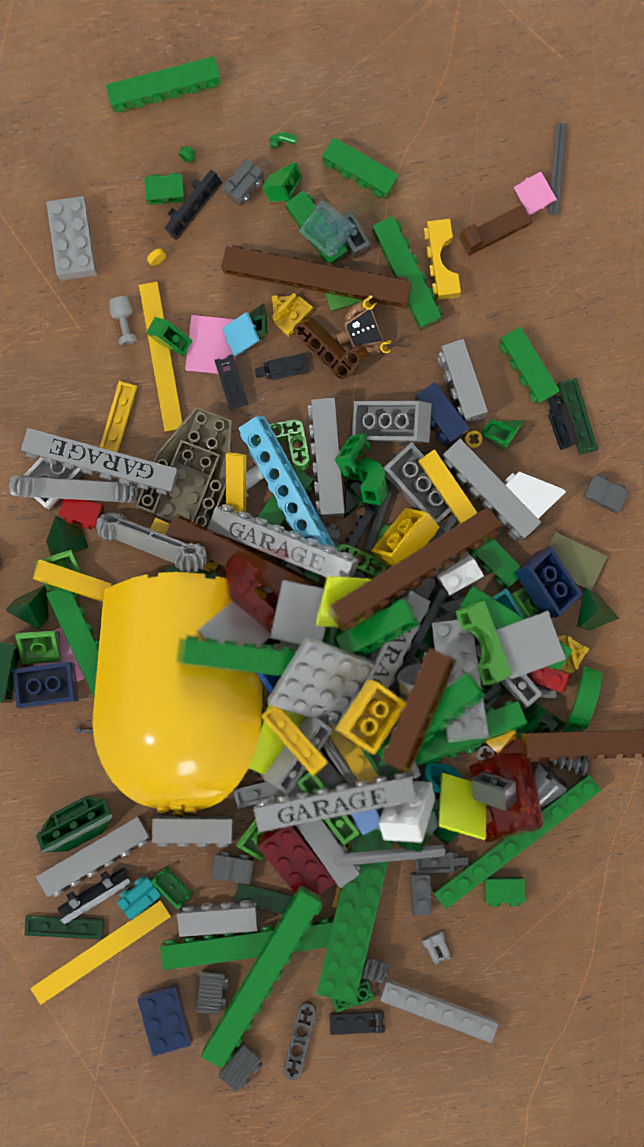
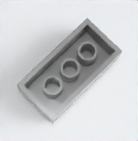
[46,196,98,281]
[437,339,488,424]
[352,401,432,442]
[383,442,451,524]
[152,816,234,847]

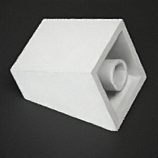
[503,472,566,518]
[434,554,484,598]

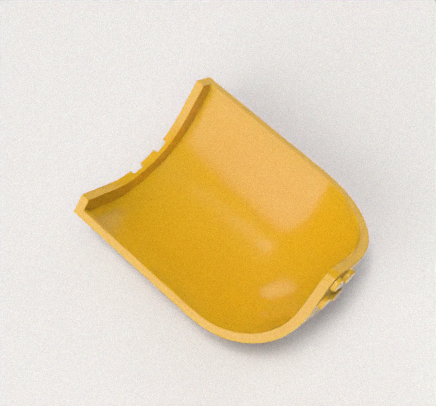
[93,572,267,816]

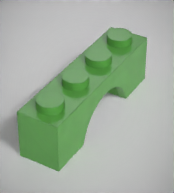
[456,600,512,685]

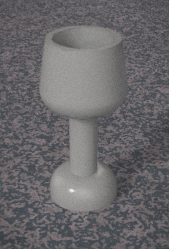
[109,296,138,346]

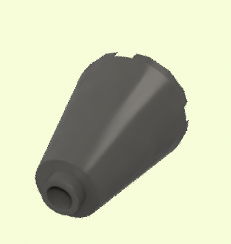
[517,763,569,817]

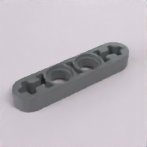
[284,1002,316,1080]

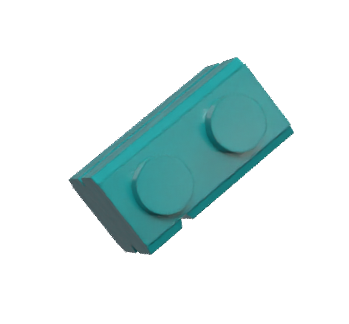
[117,876,162,920]

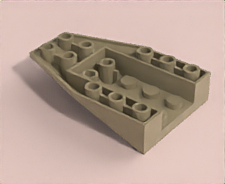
[136,407,232,529]

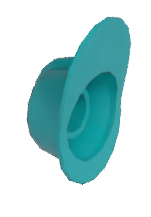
[420,763,463,794]

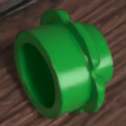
[178,146,196,163]

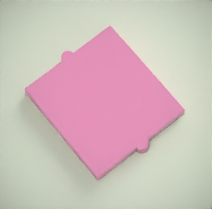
[513,172,557,215]

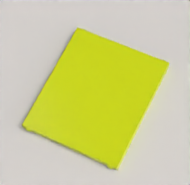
[316,575,371,627]
[439,773,486,840]

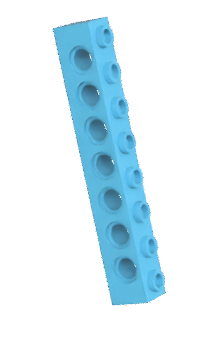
[238,416,337,551]

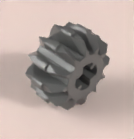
[361,957,389,983]

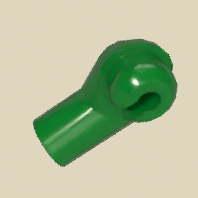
[269,131,297,149]

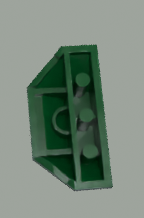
[36,796,113,853]

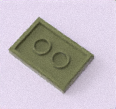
[547,532,607,591]

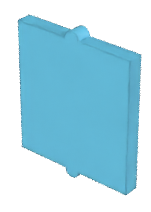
[222,312,260,356]

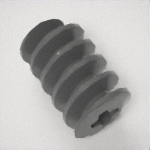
[547,756,590,777]

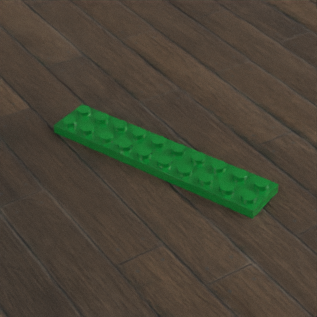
[316,807,393,1004]

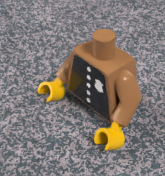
[336,295,393,353]

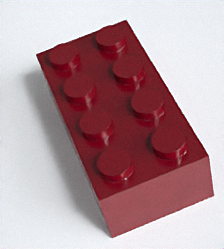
[257,825,336,895]

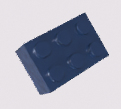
[415,382,469,448]
[514,547,582,618]
[12,662,79,709]
[137,983,193,1056]

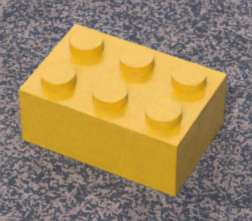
[371,508,440,568]
[336,679,406,754]

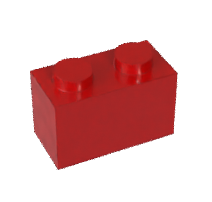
[58,499,105,530]
[527,666,572,693]

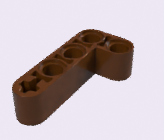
[459,205,533,256]
[294,317,368,380]

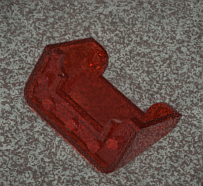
[225,553,279,634]
[469,753,543,842]

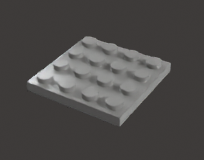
[267,637,375,726]

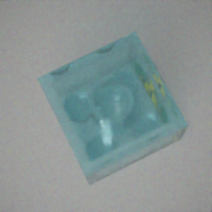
[299,200,357,257]

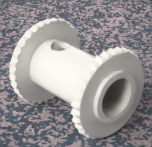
[246,459,265,497]

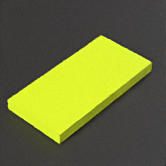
[248,705,305,775]

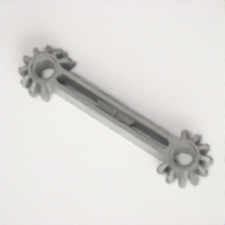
[9,475,139,503]
[96,512,207,573]

